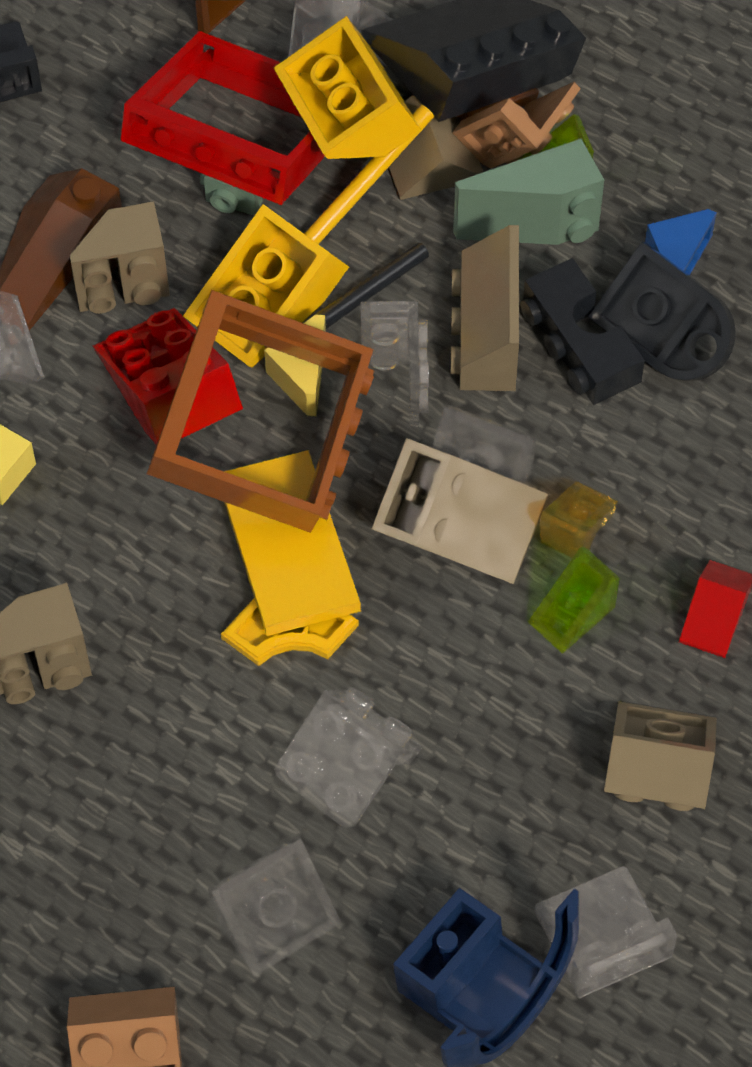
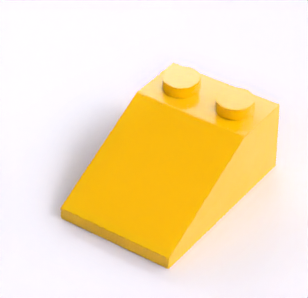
[183,204,349,368]

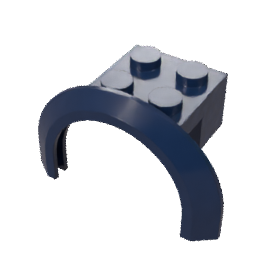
[393,888,579,1067]

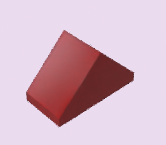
[679,560,752,658]

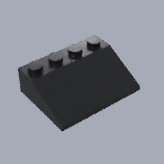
[361,0,586,122]

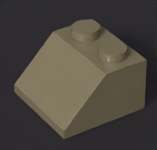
[604,701,717,811]

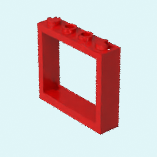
[121,31,325,205]

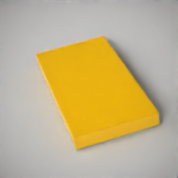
[224,450,361,636]

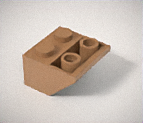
[67,987,182,1067]

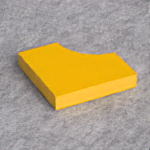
[221,598,359,666]

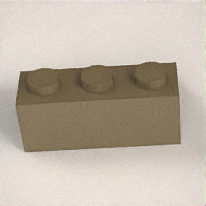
[451,225,519,391]

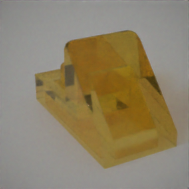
[540,481,618,564]

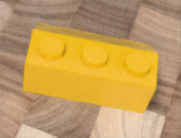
[274,16,422,159]

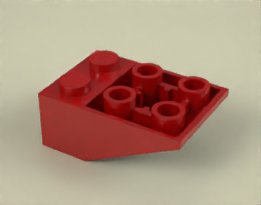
[93,308,243,445]

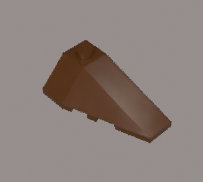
[0,168,122,345]

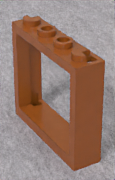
[147,290,374,533]

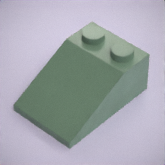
[453,139,604,245]

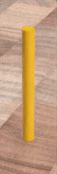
[304,104,435,244]

